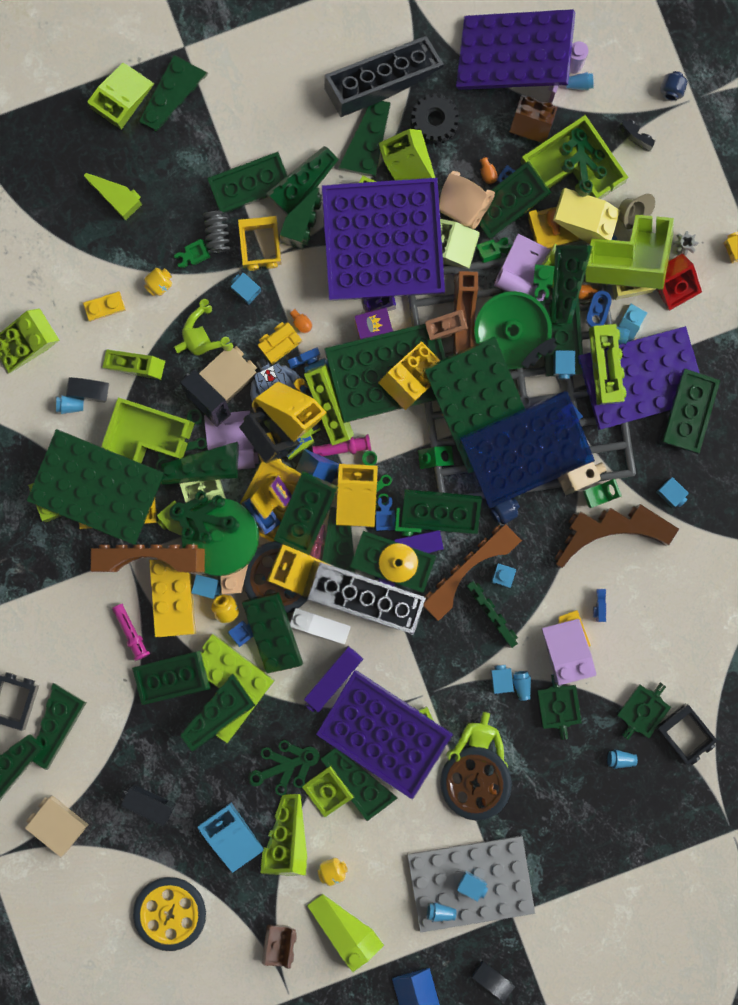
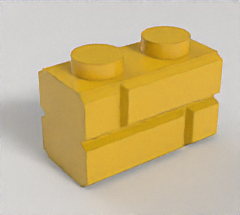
[258,322,302,365]

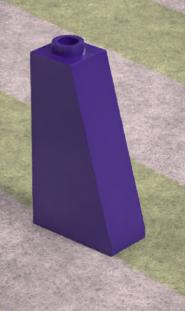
[304,646,364,712]

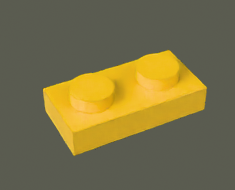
[83,291,126,322]

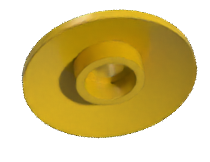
[379,544,418,582]

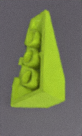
[261,794,307,876]
[307,894,384,973]

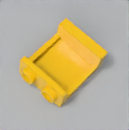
[527,207,582,249]

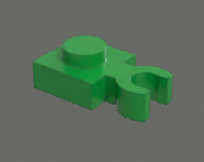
[476,237,512,263]
[174,239,210,268]
[533,264,555,300]

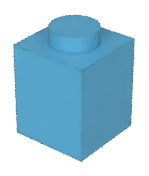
[231,272,261,305]
[553,351,575,380]
[656,477,689,508]
[491,564,516,588]
[191,574,221,599]
[491,665,514,694]
[456,870,488,901]

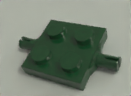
[537,674,582,740]
[617,682,671,740]

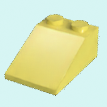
[553,188,620,245]

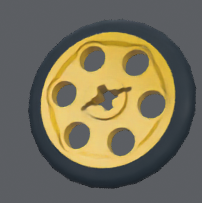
[133,877,206,951]

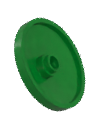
[474,291,552,369]
[182,498,259,576]

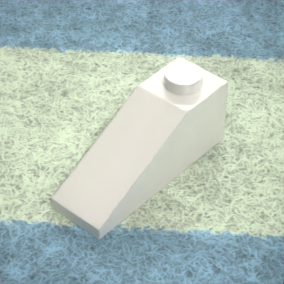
[290,608,351,644]

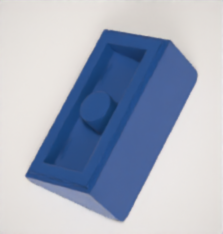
[242,496,281,535]

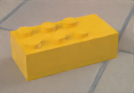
[149,559,196,637]

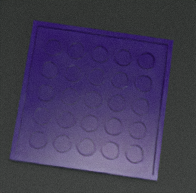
[322,178,445,301]

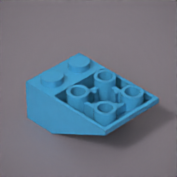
[198,802,264,873]

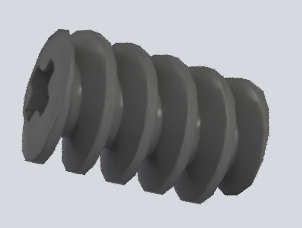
[203,211,230,253]

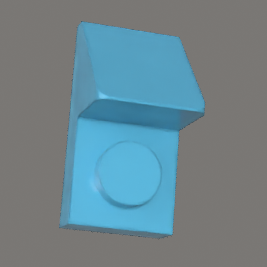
[618,304,647,342]

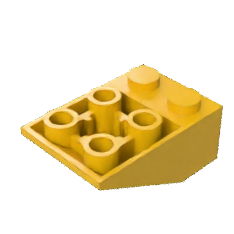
[378,341,440,410]
[254,382,327,442]
[336,464,378,527]
[267,545,332,595]

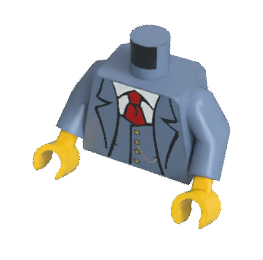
[250,357,308,413]

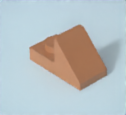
[425,310,468,340]

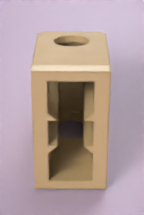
[558,462,607,495]

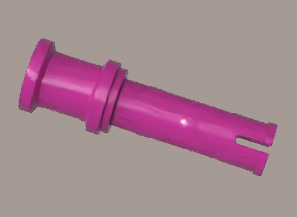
[313,434,372,456]
[112,603,150,661]

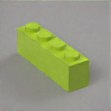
[304,364,354,446]

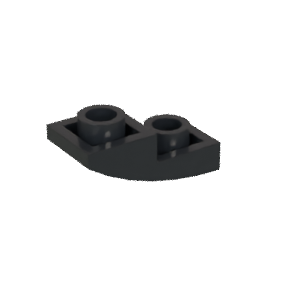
[619,119,656,152]
[521,338,557,368]
[66,377,109,403]
[471,961,515,1002]

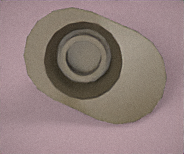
[618,193,655,230]

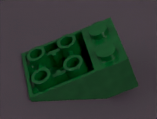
[280,187,323,250]

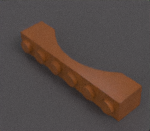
[454,271,478,354]
[423,524,522,621]
[91,545,205,573]

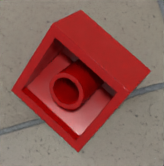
[656,253,702,311]

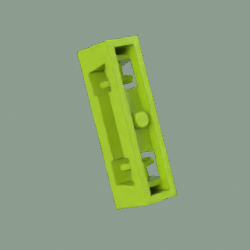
[589,324,626,405]

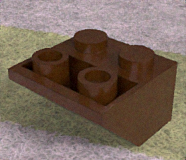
[509,95,557,143]

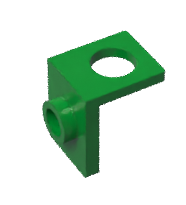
[418,446,454,469]
[583,479,622,508]
[395,508,422,536]

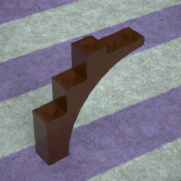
[554,504,679,569]

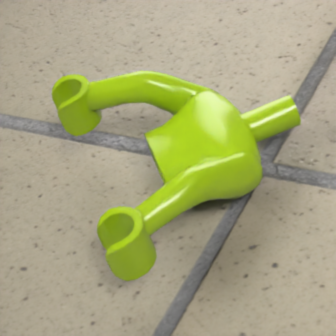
[174,299,233,356]
[447,712,508,767]

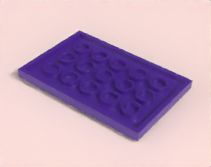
[456,9,576,90]
[577,326,699,430]
[316,670,453,800]

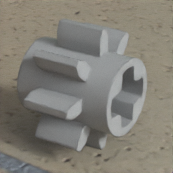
[673,231,699,256]

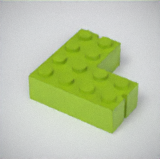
[520,115,629,199]
[586,215,674,289]
[101,397,195,463]
[201,634,275,743]

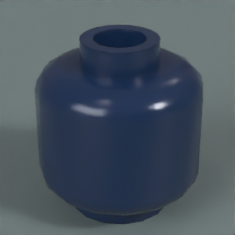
[660,71,688,101]
[490,496,520,524]

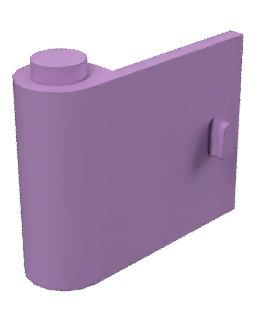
[548,41,589,103]
[494,234,551,302]
[204,411,259,470]

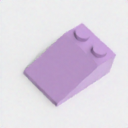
[541,619,597,685]

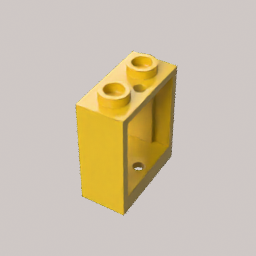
[238,216,282,271]

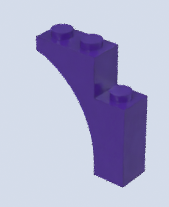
[374,530,444,587]

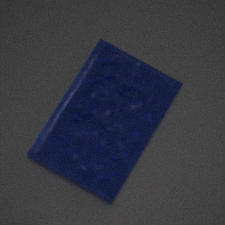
[460,391,595,508]

